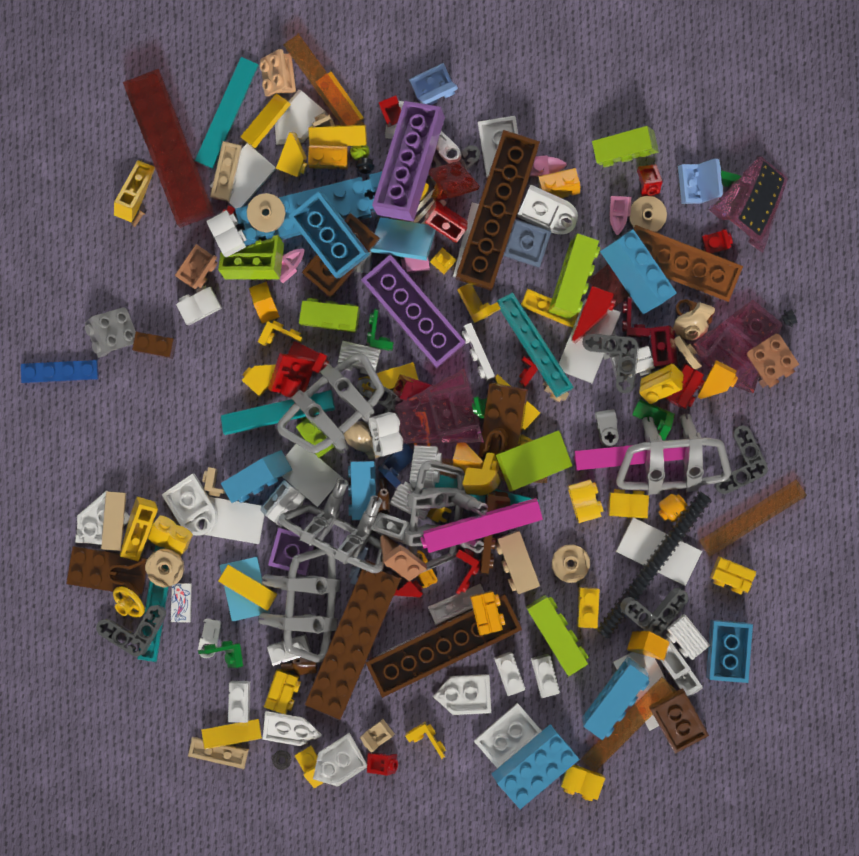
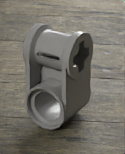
[595,409,619,447]

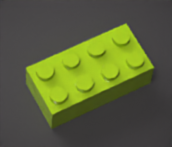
[548,233,600,319]
[526,595,589,677]

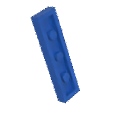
[20,360,99,383]

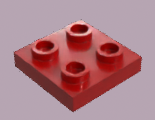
[268,353,316,398]

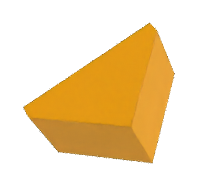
[249,281,280,324]
[453,438,483,474]
[627,631,670,661]

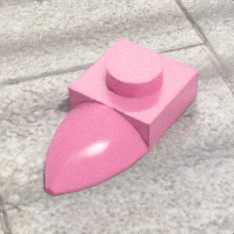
[530,155,567,177]
[610,196,632,235]
[279,249,305,283]

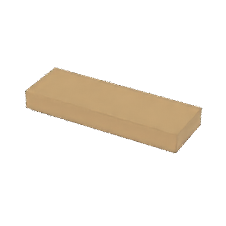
[210,141,242,202]
[101,491,126,551]
[188,737,249,769]

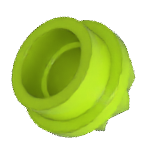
[350,145,370,161]

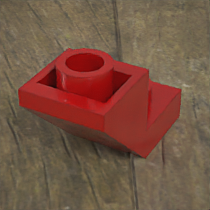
[394,580,423,597]

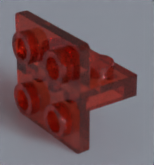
[429,161,480,202]

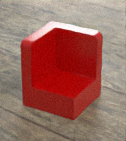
[378,95,401,127]

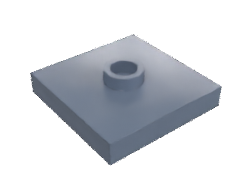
[503,219,552,268]

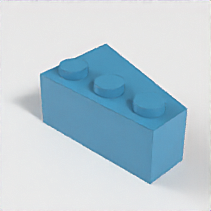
[221,450,292,503]
[348,461,376,520]

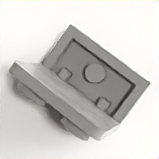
[85,307,136,358]

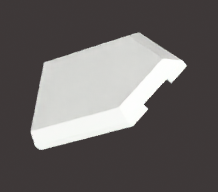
[275,90,328,145]
[75,490,130,544]
[433,674,491,715]
[263,711,321,746]
[313,733,367,786]

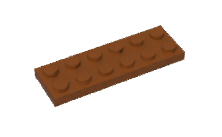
[634,225,743,302]

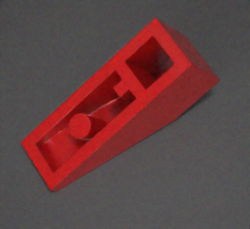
[572,286,616,344]

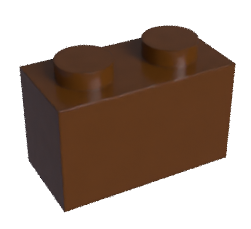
[132,331,177,359]

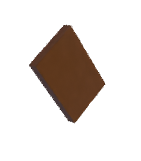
[649,688,709,754]

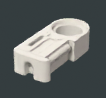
[436,131,461,164]
[198,618,221,658]

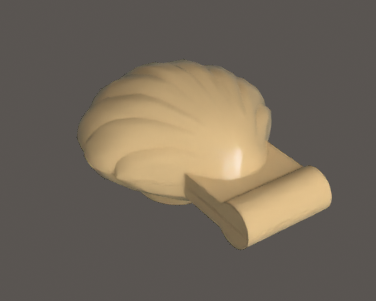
[673,302,715,340]
[343,421,380,460]

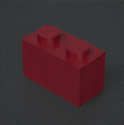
[650,325,678,369]

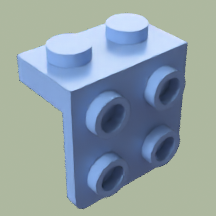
[409,63,458,105]
[678,159,723,204]

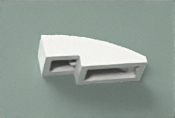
[660,638,703,698]

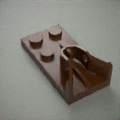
[301,213,381,297]
[478,382,528,461]
[480,491,511,573]
[66,546,148,597]

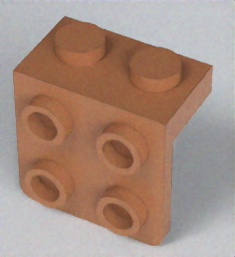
[174,244,218,289]
[747,334,800,388]
[380,535,427,581]

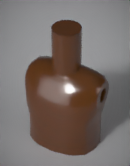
[376,478,390,515]
[281,657,317,675]

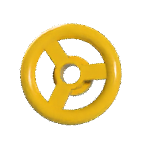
[113,586,145,617]

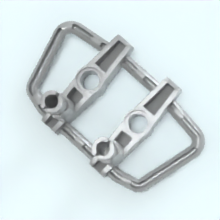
[277,353,384,454]
[616,414,731,495]
[403,461,488,573]
[279,478,384,573]
[259,548,341,663]

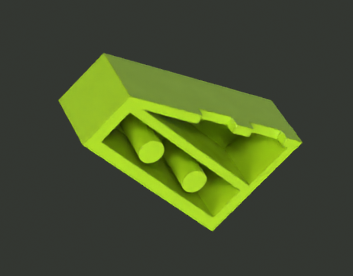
[592,126,659,167]
[218,235,284,279]
[299,298,360,333]

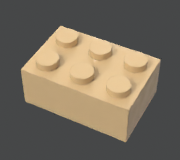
[495,530,540,594]

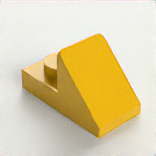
[295,745,324,788]

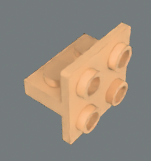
[260,49,296,96]

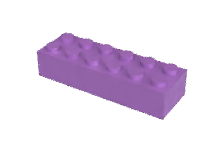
[372,101,445,222]
[361,254,466,369]

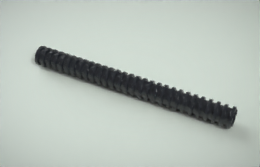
[596,491,712,639]

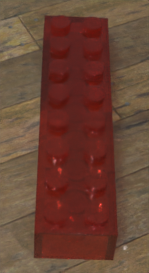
[123,69,216,228]

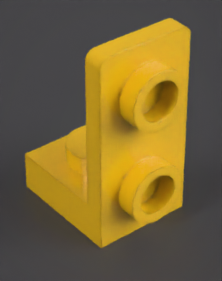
[457,284,501,323]
[258,320,303,346]
[405,722,446,759]

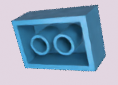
[706,620,753,683]

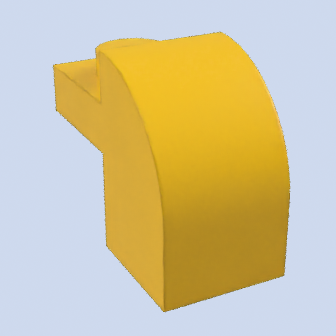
[462,453,500,495]

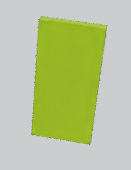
[496,430,573,491]

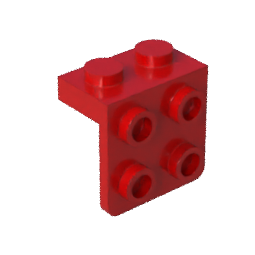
[456,547,481,594]

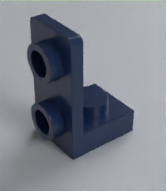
[378,442,414,488]

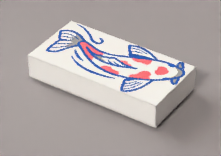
[171,583,192,622]

